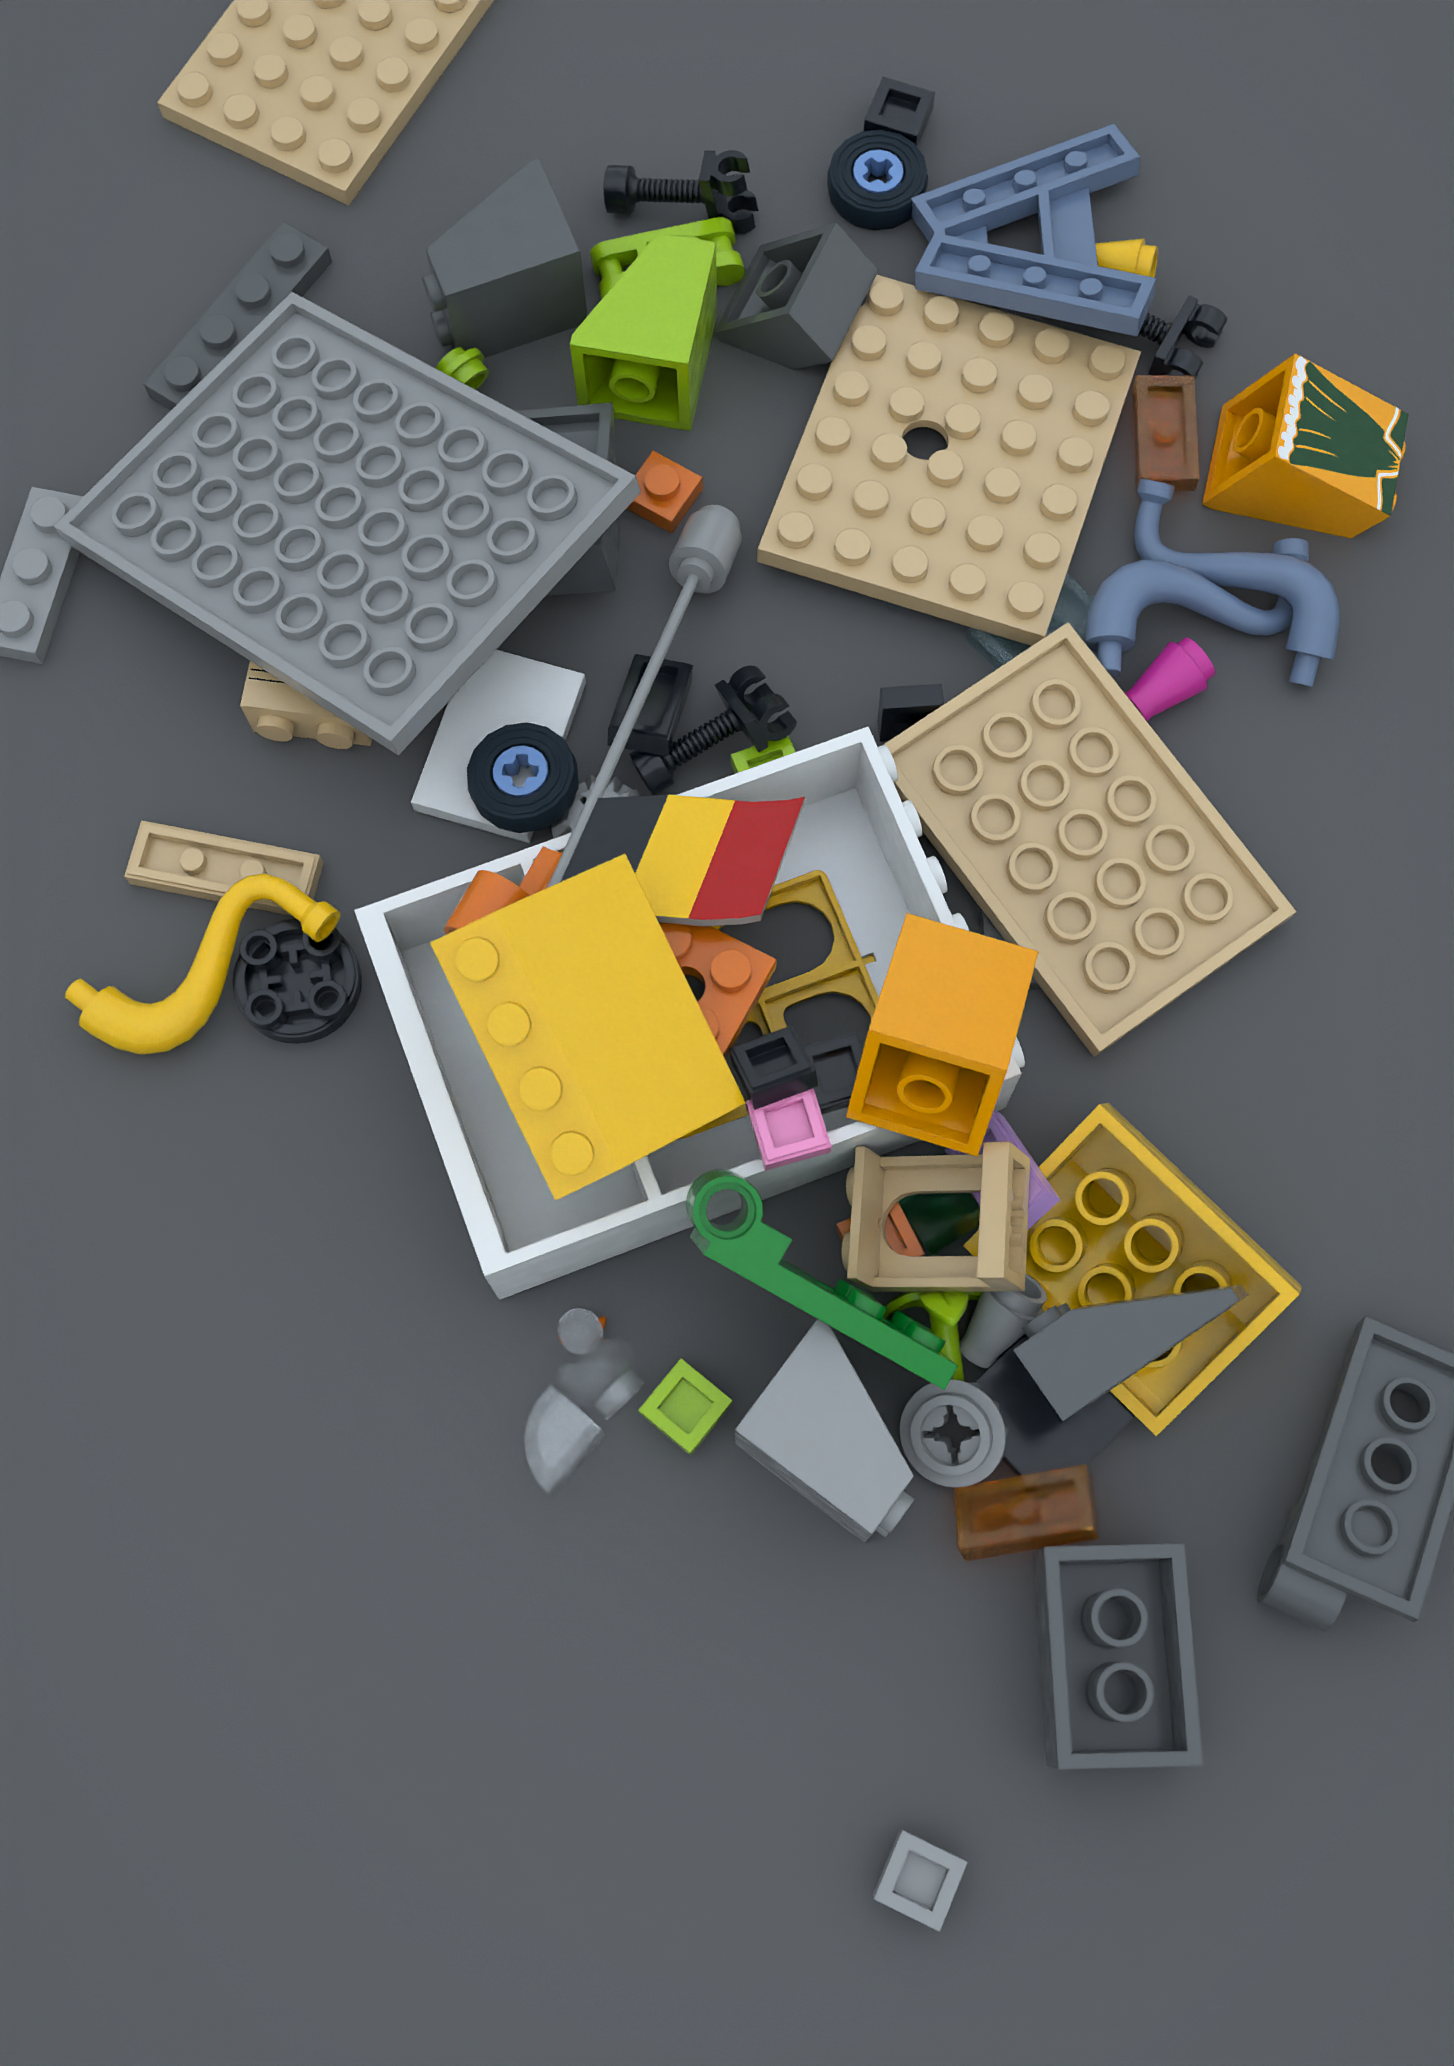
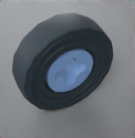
[827,130,928,230]
[467,722,579,833]

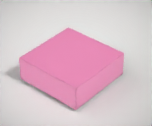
[746,1088,832,1171]

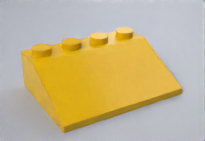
[430,854,746,1201]
[963,1103,1302,1436]

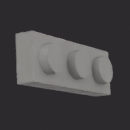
[0,487,84,664]

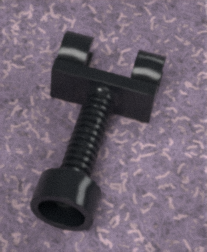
[603,150,759,234]
[1138,295,1228,392]
[628,665,797,795]

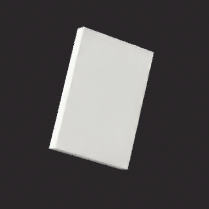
[411,650,586,843]

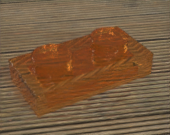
[1132,375,1200,491]
[954,1464,1100,1561]

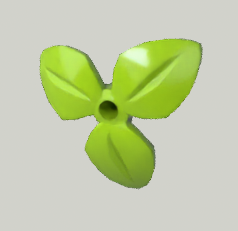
[883,1291,981,1382]

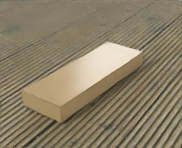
[124,820,324,916]

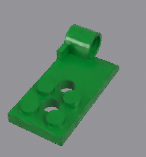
[686,1169,958,1390]

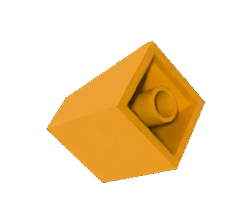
[846,913,1039,1157]

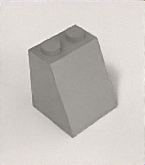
[735,1319,914,1543]

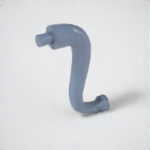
[1134,479,1340,687]

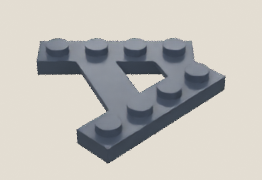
[911,124,1157,336]

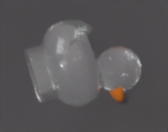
[557,1308,644,1420]

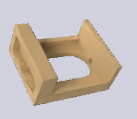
[842,1141,1030,1292]

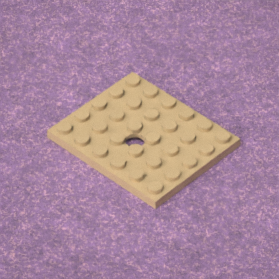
[757,275,1141,646]

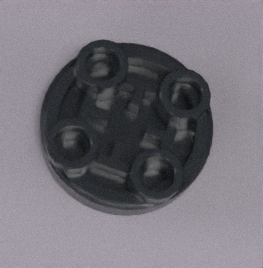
[233,918,362,1044]

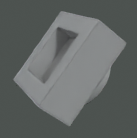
[872,1828,968,1932]

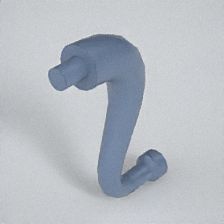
[1084,538,1309,677]

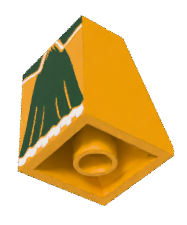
[1202,353,1409,539]

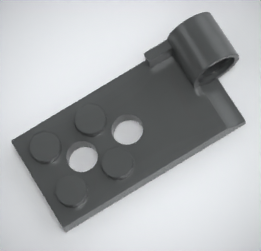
[1257,1316,1454,1632]

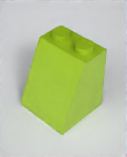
[570,233,717,431]

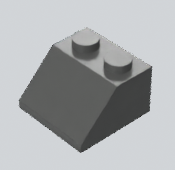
[714,222,879,370]

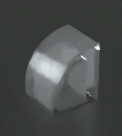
[525,1385,606,1498]

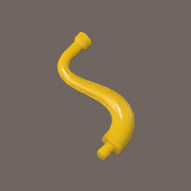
[65,874,341,1055]

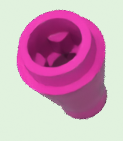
[1125,637,1215,721]

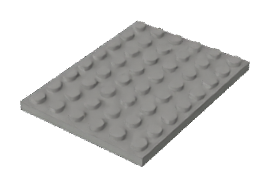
[53,292,641,756]

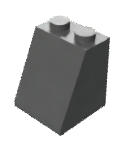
[422,158,587,358]

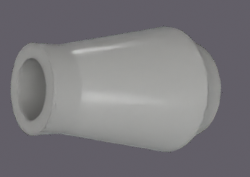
[960,1274,1047,1368]

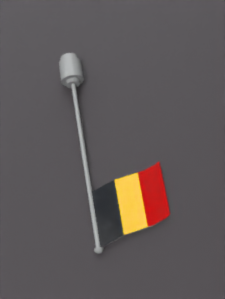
[547,505,805,926]

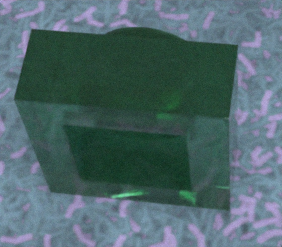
[899,1193,980,1256]

